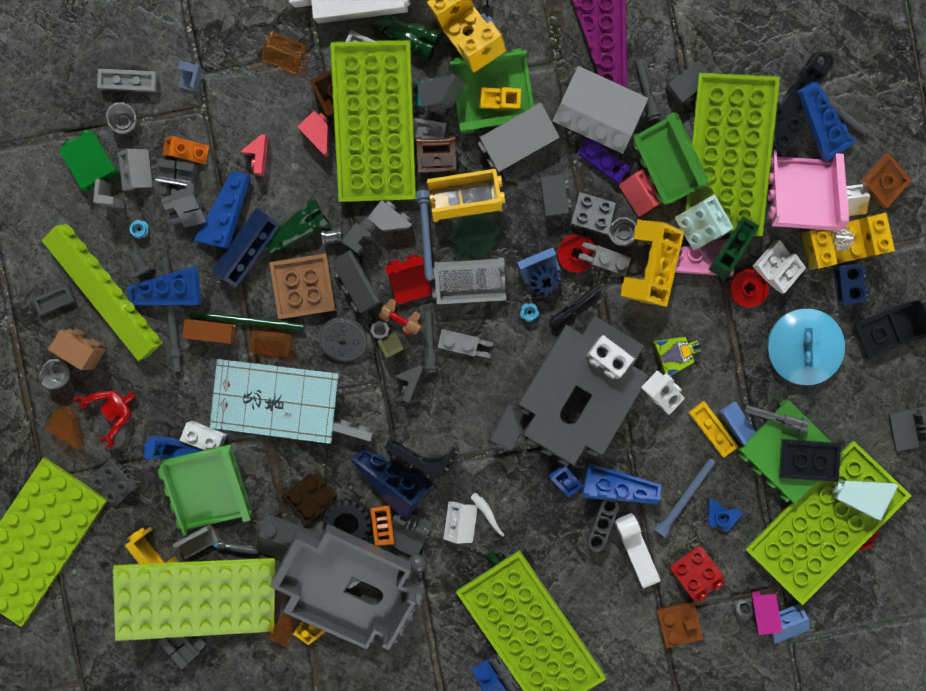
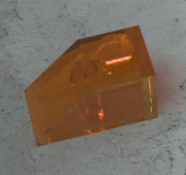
[44,406,84,449]

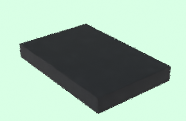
[779,439,841,482]

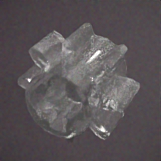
[831,227,855,251]

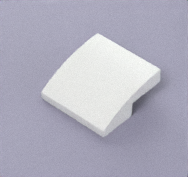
[753,240,806,294]

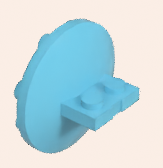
[767,309,845,385]

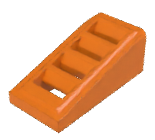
[370,506,394,547]

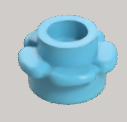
[130,220,149,239]
[520,303,539,322]

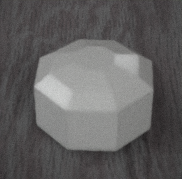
[371,320,390,339]

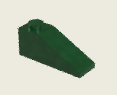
[708,216,760,280]

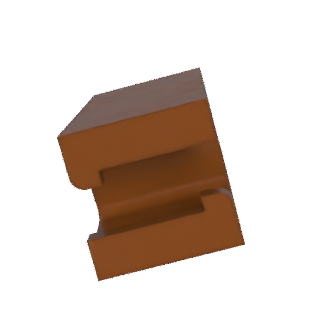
[182,319,236,344]

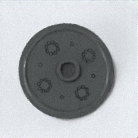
[319,317,367,362]

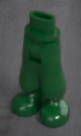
[373,15,443,64]
[266,197,332,254]

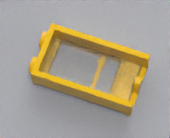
[427,169,505,222]

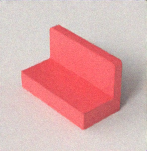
[619,169,661,216]

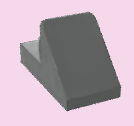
[395,365,424,403]

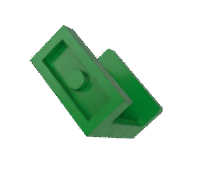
[58,130,120,192]

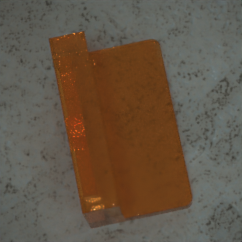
[262,32,307,73]
[266,613,301,647]

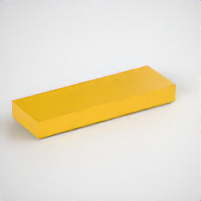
[688,401,739,458]

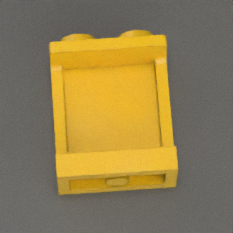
[125,527,179,564]

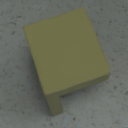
[377,332,404,358]

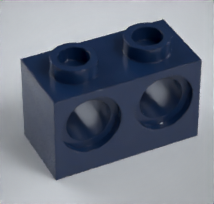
[833,264,868,305]

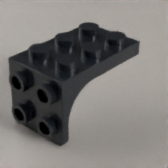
[853,299,926,359]
[384,438,459,480]

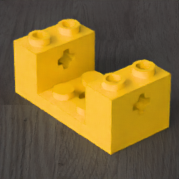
[427,0,506,73]
[801,213,895,270]
[620,220,684,307]

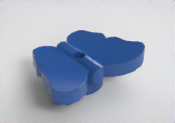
[707,499,743,532]

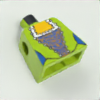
[652,337,701,376]

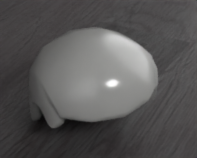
[106,103,137,134]
[608,217,636,246]
[40,359,70,389]

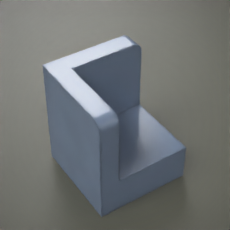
[178,61,203,92]

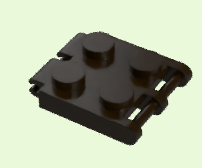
[281,472,337,526]

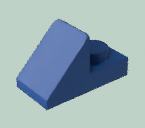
[549,464,583,497]
[472,659,508,691]

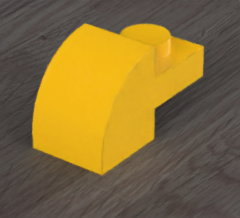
[479,87,521,111]

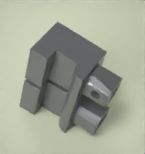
[155,158,199,195]
[162,183,207,228]
[342,217,377,257]
[158,636,208,670]

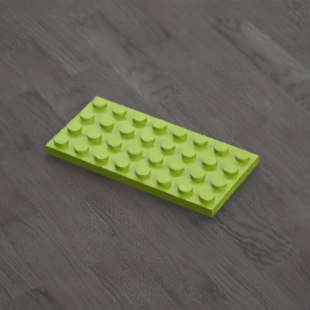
[330,40,416,202]
[686,73,780,236]
[745,441,912,605]
[0,458,107,627]
[456,550,606,691]
[113,558,275,641]

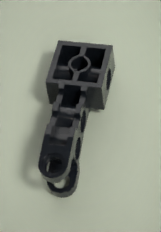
[772,51,834,157]

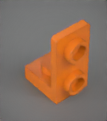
[162,136,209,164]

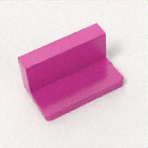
[752,591,782,635]

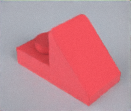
[241,135,269,176]

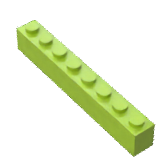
[42,224,163,361]

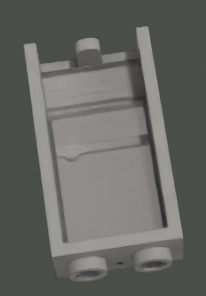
[432,258,506,304]

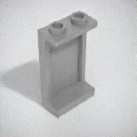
[478,103,559,172]

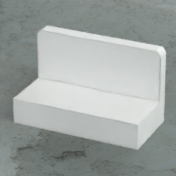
[846,184,870,216]
[443,501,478,544]

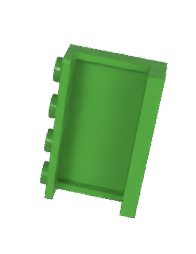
[632,113,711,205]

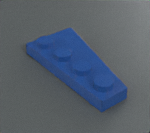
[798,82,856,161]
[194,171,251,249]
[127,265,202,305]
[582,463,662,504]

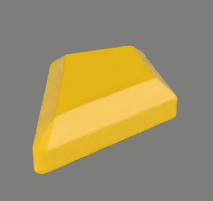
[293,621,326,645]

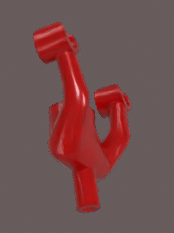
[73,391,136,448]

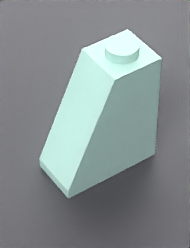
[833,480,898,521]

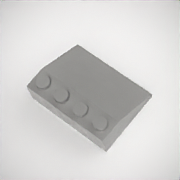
[553,66,648,153]

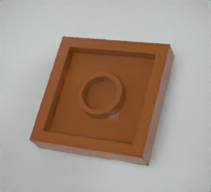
[860,153,912,209]
[656,601,703,648]

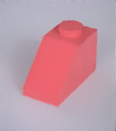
[297,111,330,158]

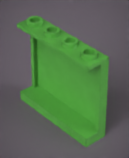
[450,48,534,134]
[737,399,844,504]
[158,444,252,536]

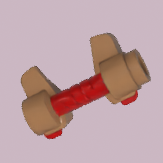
[379,299,421,335]

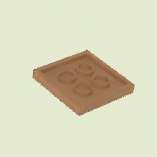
[269,254,336,319]

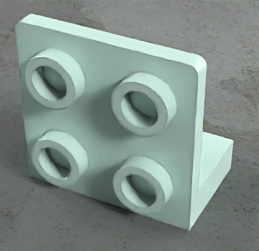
[675,194,734,250]

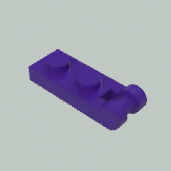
[577,138,631,185]

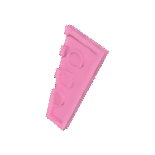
[675,239,734,276]

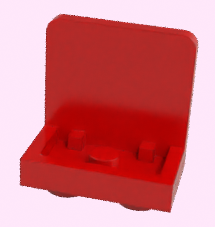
[385,254,432,304]
[671,546,726,603]

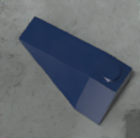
[351,448,433,519]

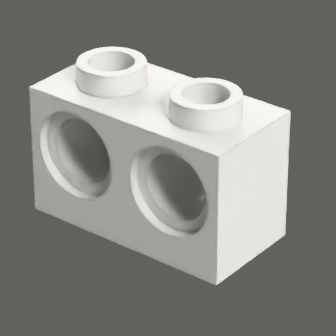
[586,335,634,379]
[641,371,685,415]
[180,421,227,450]

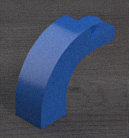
[143,435,205,460]

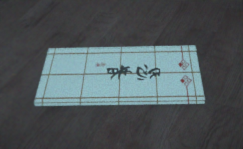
[210,359,338,443]

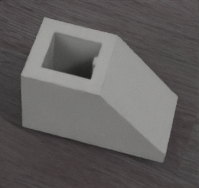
[368,200,413,232]

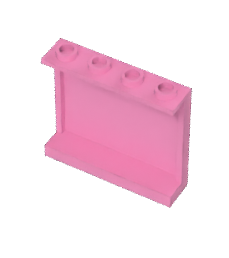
[768,149,849,231]

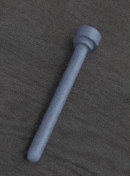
[416,190,433,281]
[654,459,715,538]

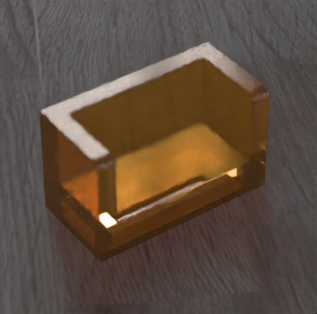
[250,330,293,357]

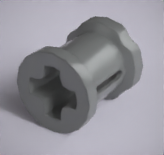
[321,228,343,246]

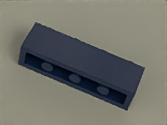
[212,208,280,288]

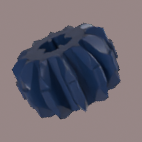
[528,264,561,298]

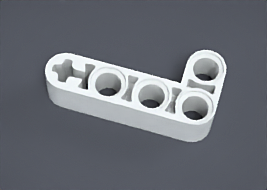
[614,513,661,589]

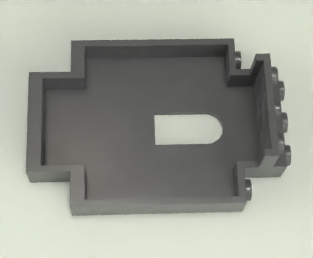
[517,316,649,467]
[270,524,424,650]

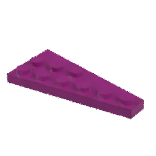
[572,0,627,88]

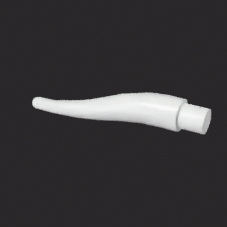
[471,493,504,537]

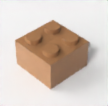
[48,328,106,370]

